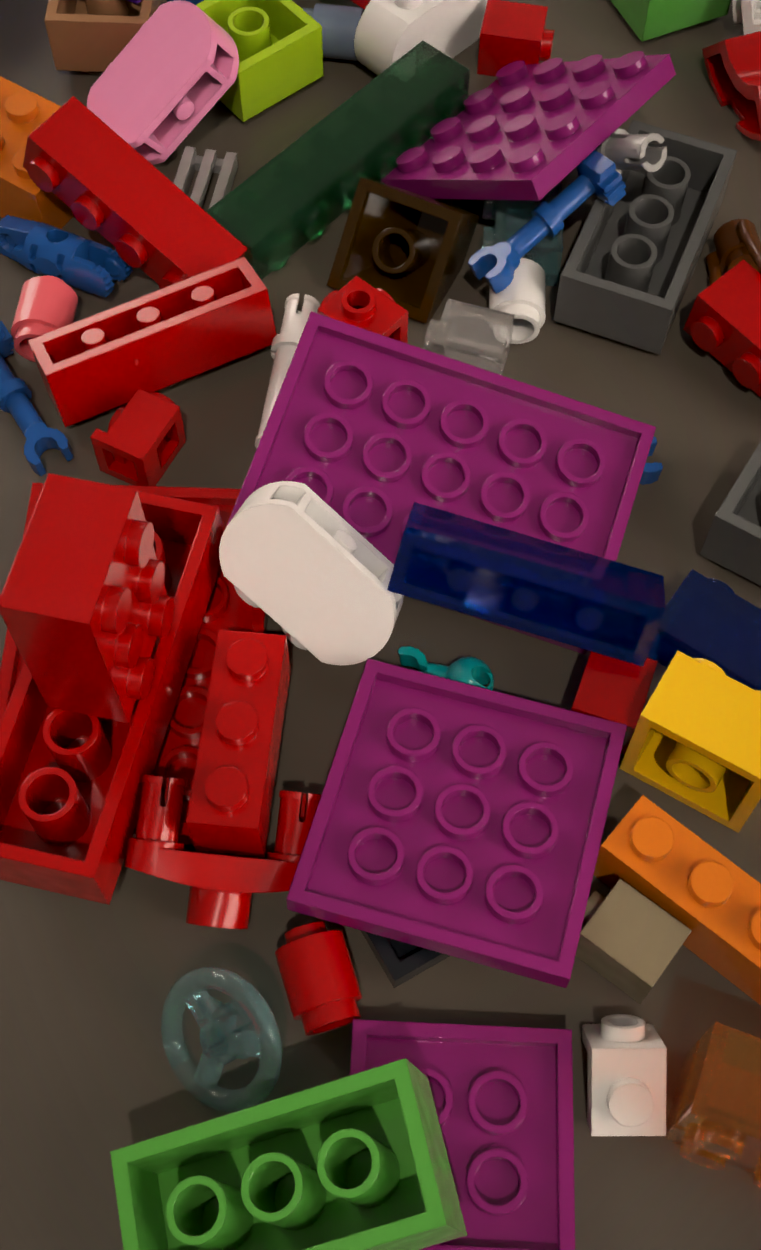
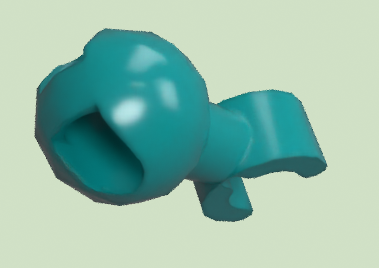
[398,646,494,690]

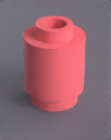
[11,275,78,362]

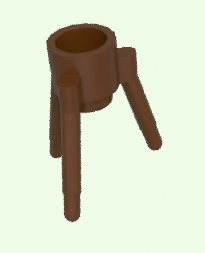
[705,219,761,286]

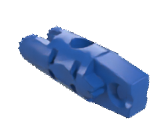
[0,215,133,298]

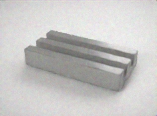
[173,146,238,224]

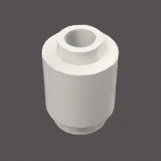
[489,257,546,344]

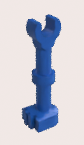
[468,150,626,293]
[0,321,73,476]

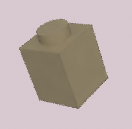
[575,879,692,1005]

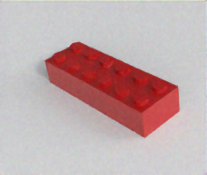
[0,491,224,905]

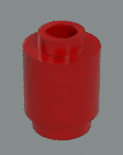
[275,921,362,1036]

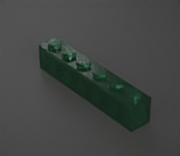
[206,41,470,280]

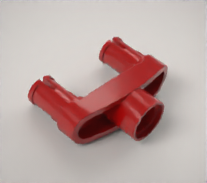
[125,775,321,929]

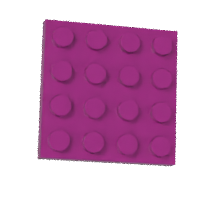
[380,51,676,201]
[286,658,627,988]

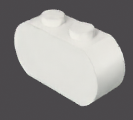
[354,0,488,91]
[219,481,404,666]

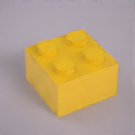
[619,650,761,833]

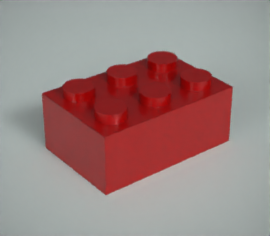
[0,473,175,723]

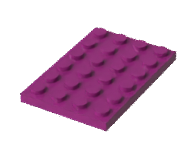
[227,311,656,655]

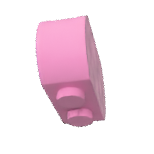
[87,0,239,165]

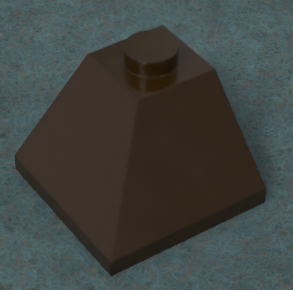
[327,177,479,324]

